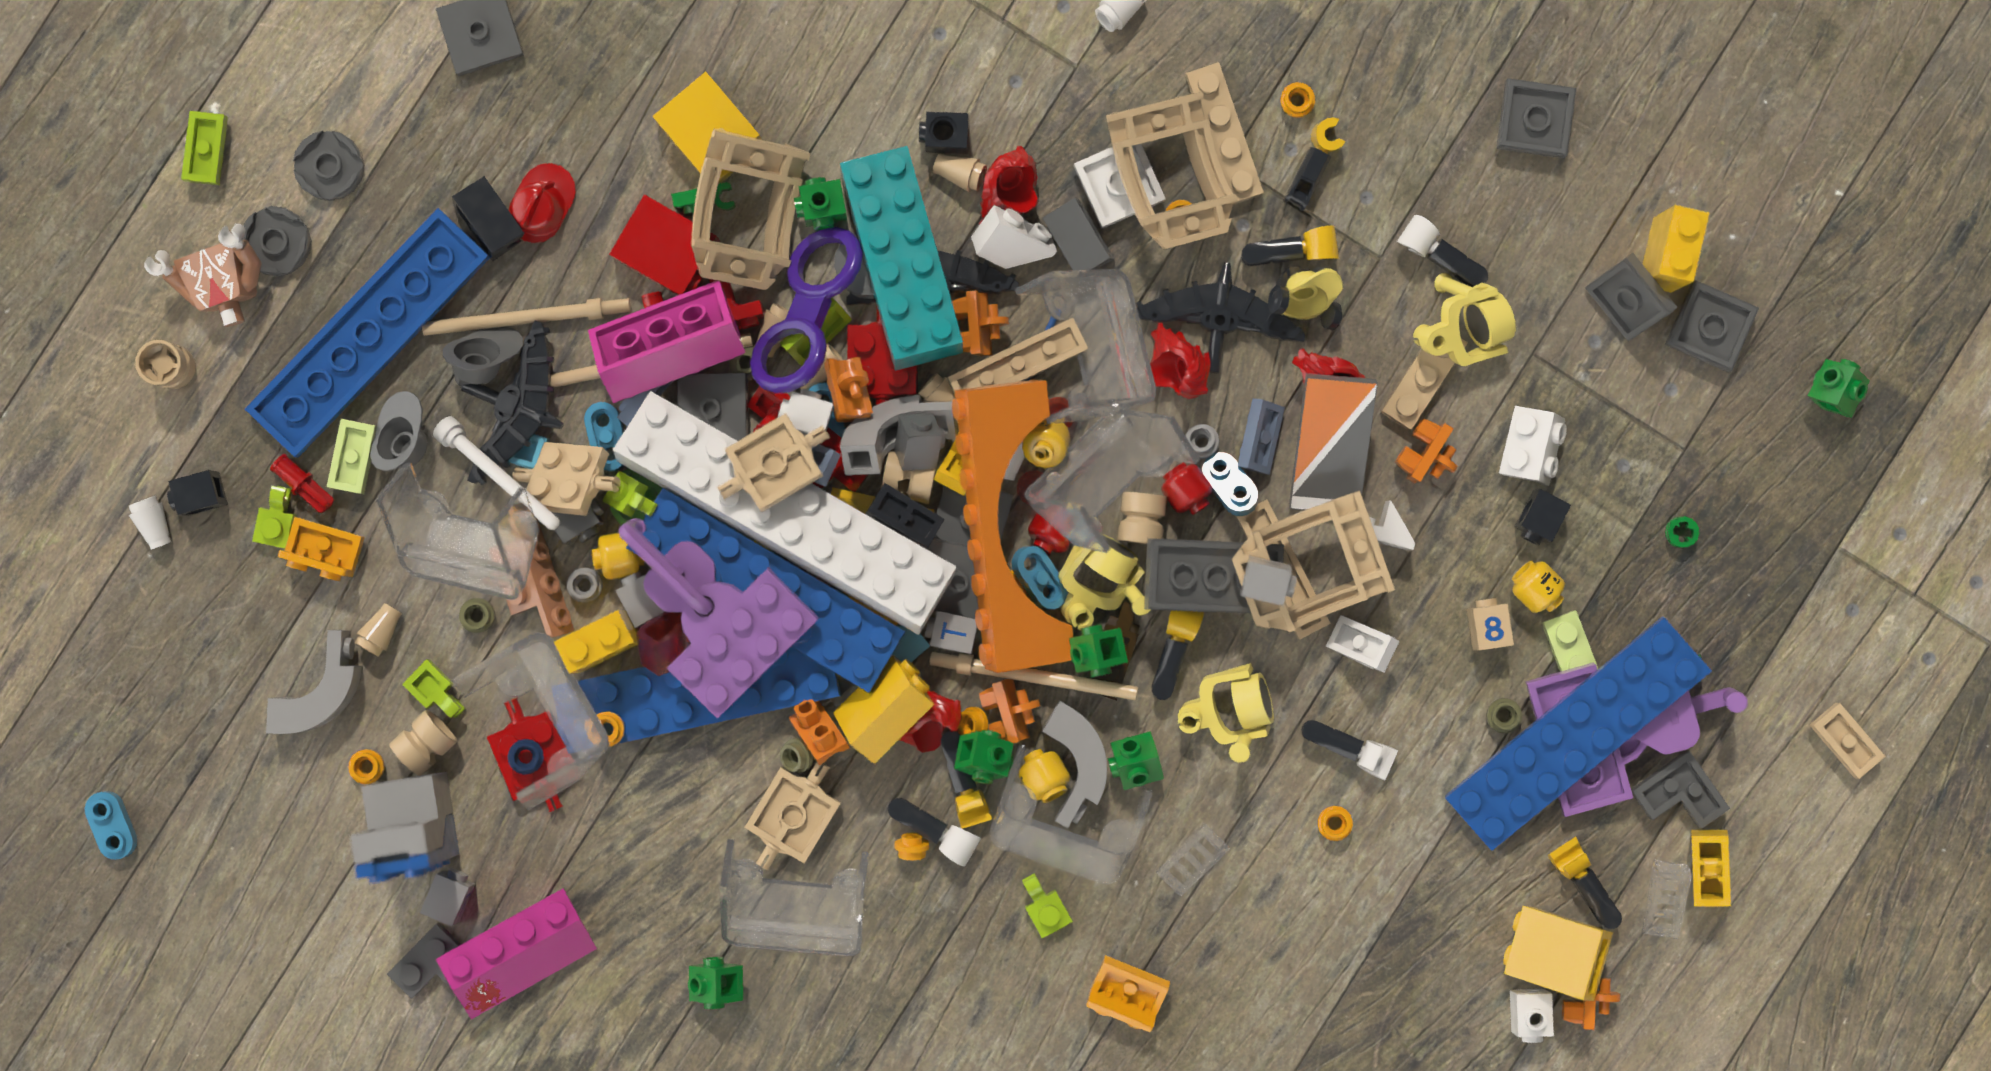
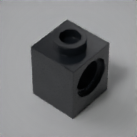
[919,111,969,154]
[167,470,228,516]
[1514,489,1571,546]

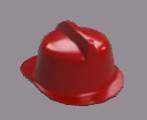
[509,163,576,243]

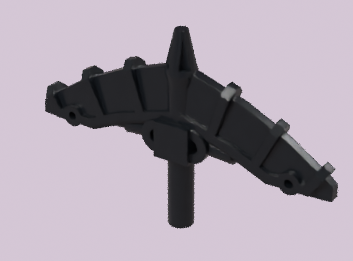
[846,237,1019,305]
[1132,262,1305,374]
[461,320,564,485]

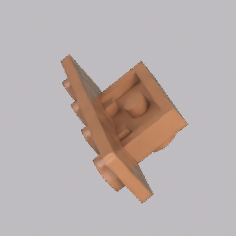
[490,502,574,639]

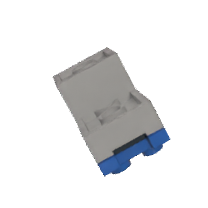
[350,771,460,884]

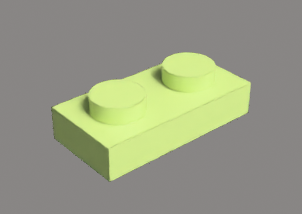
[327,419,377,494]
[1541,610,1598,672]

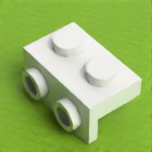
[1499,406,1567,486]

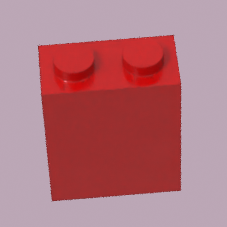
[609,194,720,296]

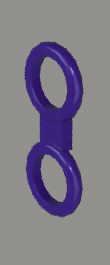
[750,227,863,393]

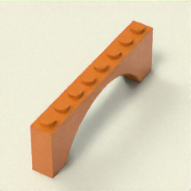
[952,380,1073,673]

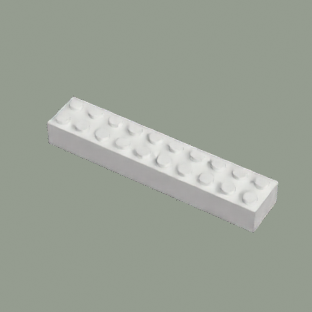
[613,391,956,635]

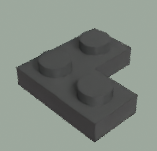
[1631,750,1730,829]
[387,922,461,999]

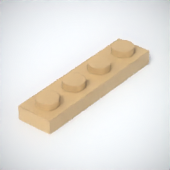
[1185,62,1264,205]
[947,318,1088,394]
[1235,499,1331,640]

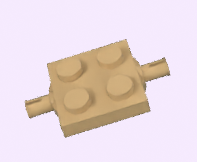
[717,413,830,512]
[513,442,620,516]
[744,762,841,870]

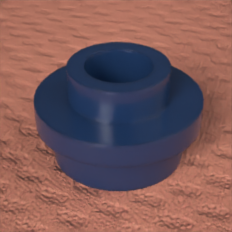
[508,739,544,774]

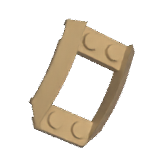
[1106,92,1237,249]
[691,128,810,290]
[1232,491,1395,632]

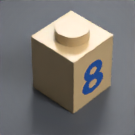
[1467,598,1514,650]

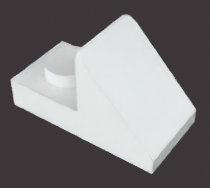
[1369,500,1415,551]
[1326,615,1399,673]

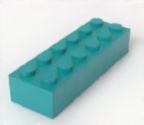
[840,146,963,371]

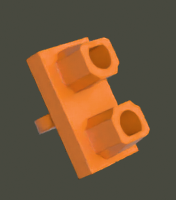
[952,290,1009,357]
[824,357,873,423]
[1395,419,1458,484]
[979,679,1041,743]
[788,699,849,766]
[1562,978,1621,1030]

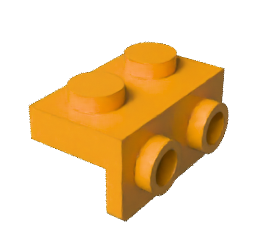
[278,517,365,581]
[1086,955,1170,1032]

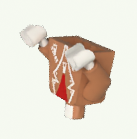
[144,224,262,327]

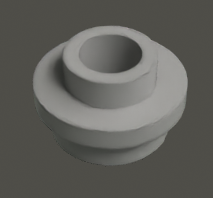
[1184,424,1219,459]
[567,568,603,602]

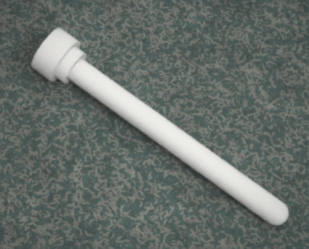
[433,416,560,530]

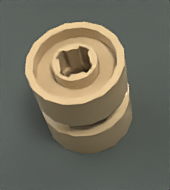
[135,340,196,389]
[882,451,936,504]
[1117,492,1167,545]
[389,709,458,776]

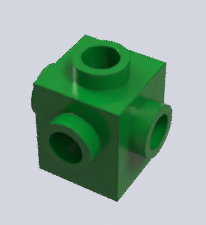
[794,177,847,230]
[1807,359,1870,418]
[1069,624,1128,677]
[954,730,1014,784]
[1107,731,1164,790]
[688,957,743,1009]

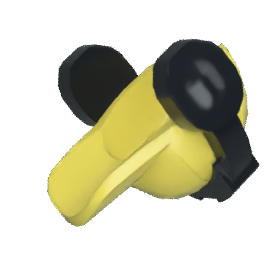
[1268,266,1343,331]

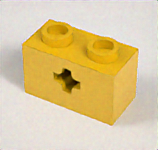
[1691,830,1731,906]

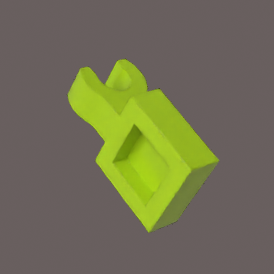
[602,471,658,517]
[252,486,297,549]
[402,659,466,718]
[1022,873,1073,939]

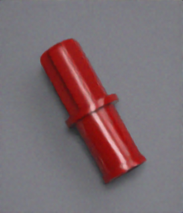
[270,454,334,513]

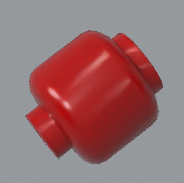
[1161,462,1213,515]
[1028,501,1079,556]

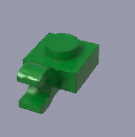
[671,182,736,216]

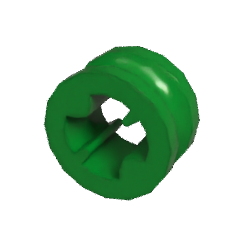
[1665,516,1700,548]

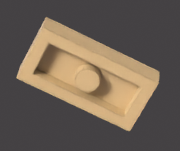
[1810,703,1886,779]

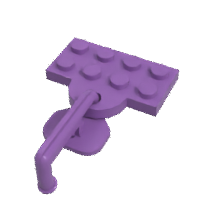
[619,518,819,718]
[1525,662,1748,817]

